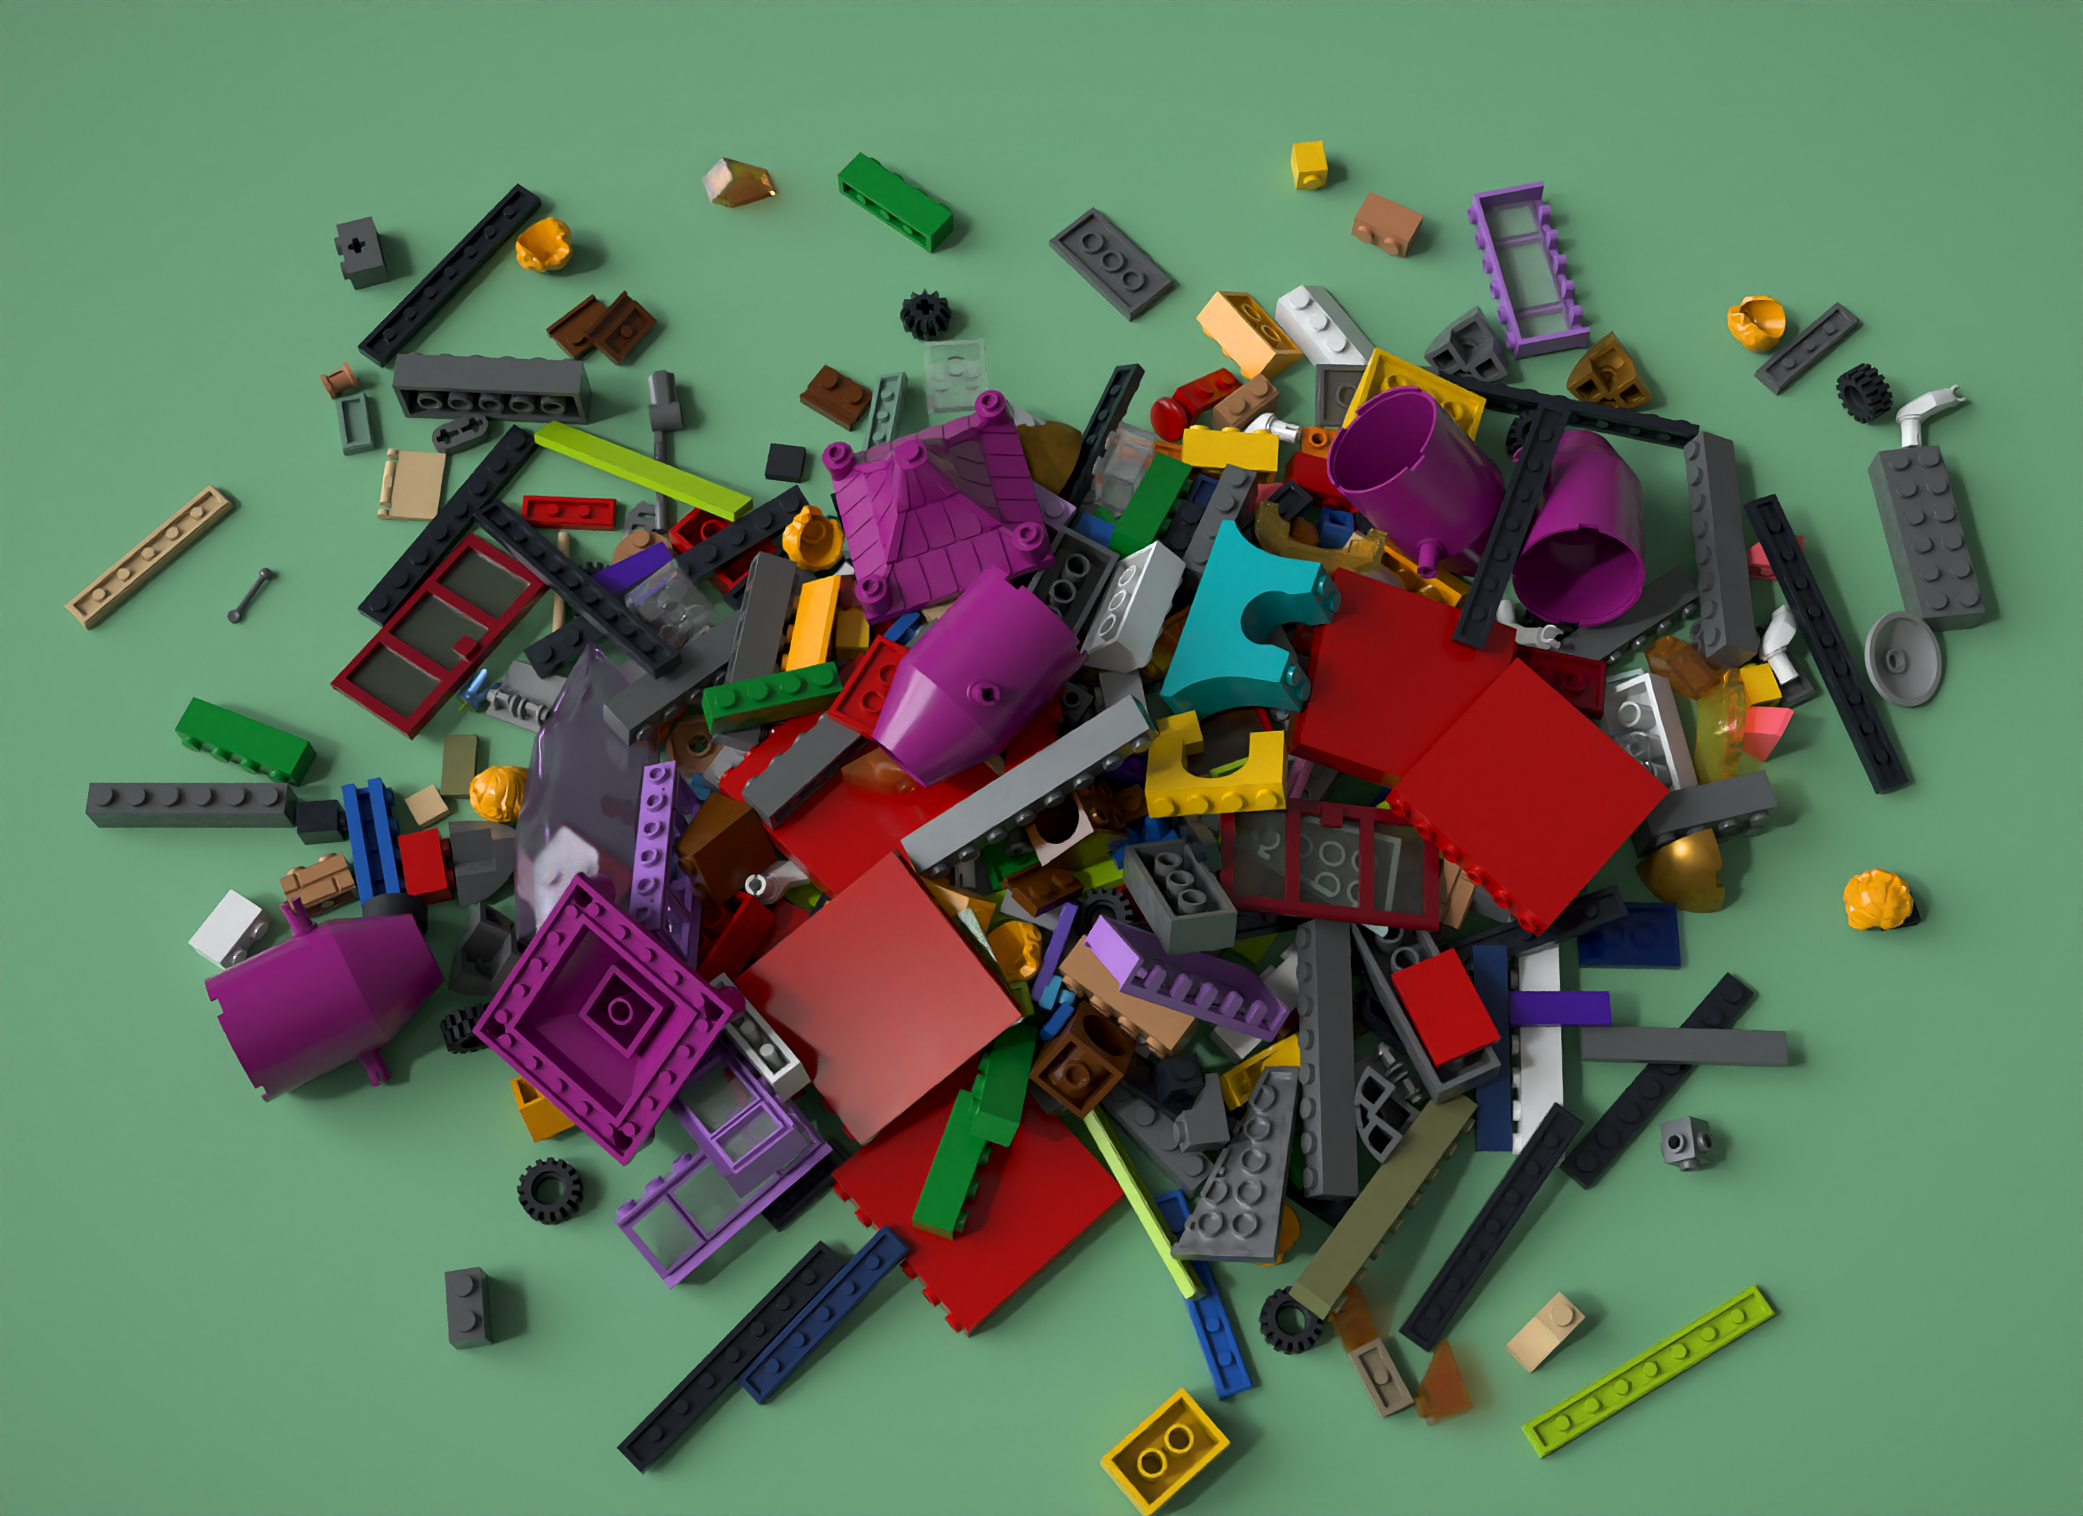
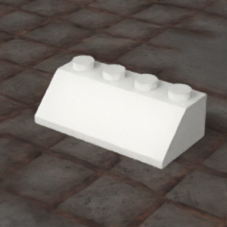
[1275,285,1375,368]
[1080,541,1186,674]
[1601,672,1698,792]

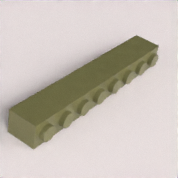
[1288,1094,1478,1320]

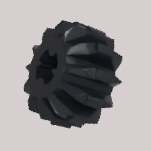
[900,288,952,342]

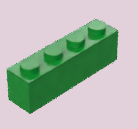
[838,152,953,254]
[1108,452,1193,559]
[702,661,843,735]
[175,697,317,787]
[966,1021,1038,1147]
[912,1089,992,1240]

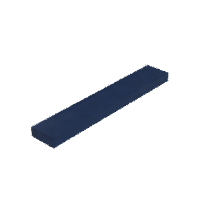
[1471,945,1512,1151]
[735,1224,911,1405]

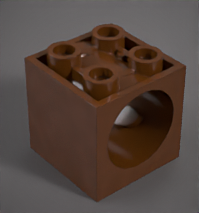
[1024,778,1130,872]
[1028,1000,1137,1120]

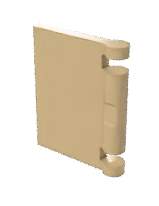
[377,448,447,522]

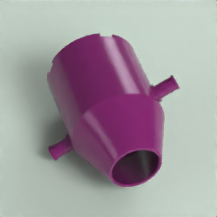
[1327,386,1506,579]
[1512,430,1646,627]
[872,565,1089,788]
[204,896,445,1103]

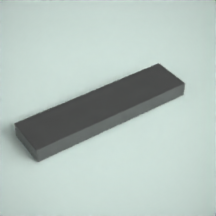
[1754,302,1860,395]

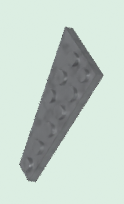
[1170,1066,1301,1264]

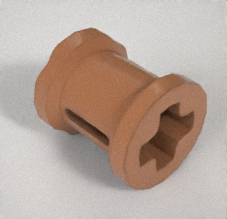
[319,362,360,400]

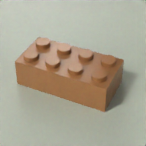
[1059,935,1199,1059]

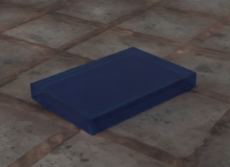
[1577,902,1681,970]

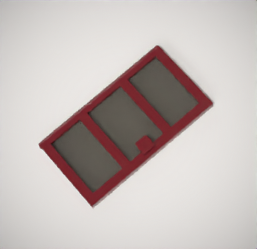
[330,533,550,741]
[1217,797,1439,932]

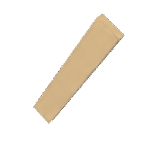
[65,484,234,630]

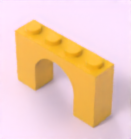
[1145,730,1288,818]

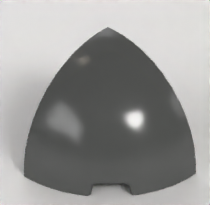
[1424,305,1509,382]
[448,821,520,907]
[448,902,531,995]
[1354,1066,1421,1164]

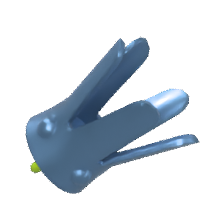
[456,669,501,712]

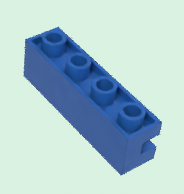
[341,777,407,908]

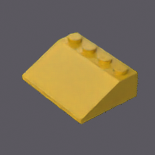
[1342,347,1486,441]

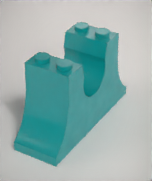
[1160,519,1341,722]

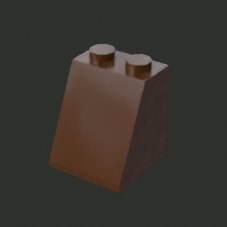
[674,792,778,908]

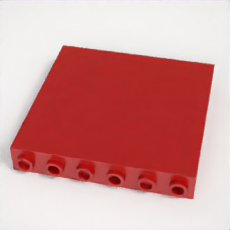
[1289,567,1518,789]
[718,652,1000,899]
[1385,657,1670,937]
[734,850,1027,1145]
[831,1047,1126,1338]

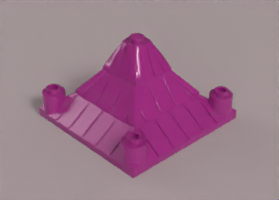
[822,390,1056,626]
[472,872,746,1166]

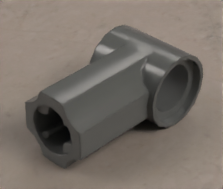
[648,370,684,432]

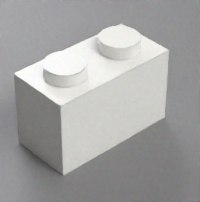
[188,889,271,970]

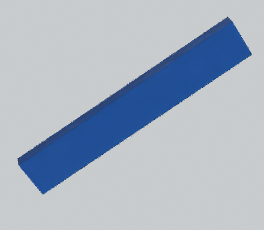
[1153,1188,1254,1400]

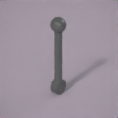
[227,568,272,624]

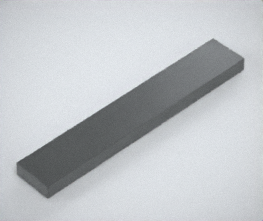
[1579,1026,1788,1067]

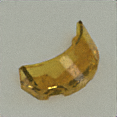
[1254,500,1388,575]
[1693,668,1745,785]

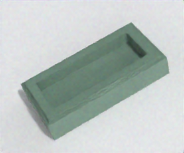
[335,393,376,456]

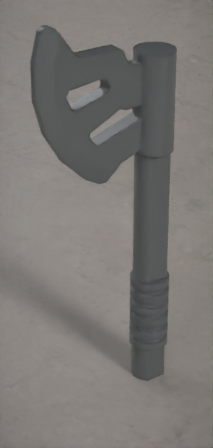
[623,431,669,539]

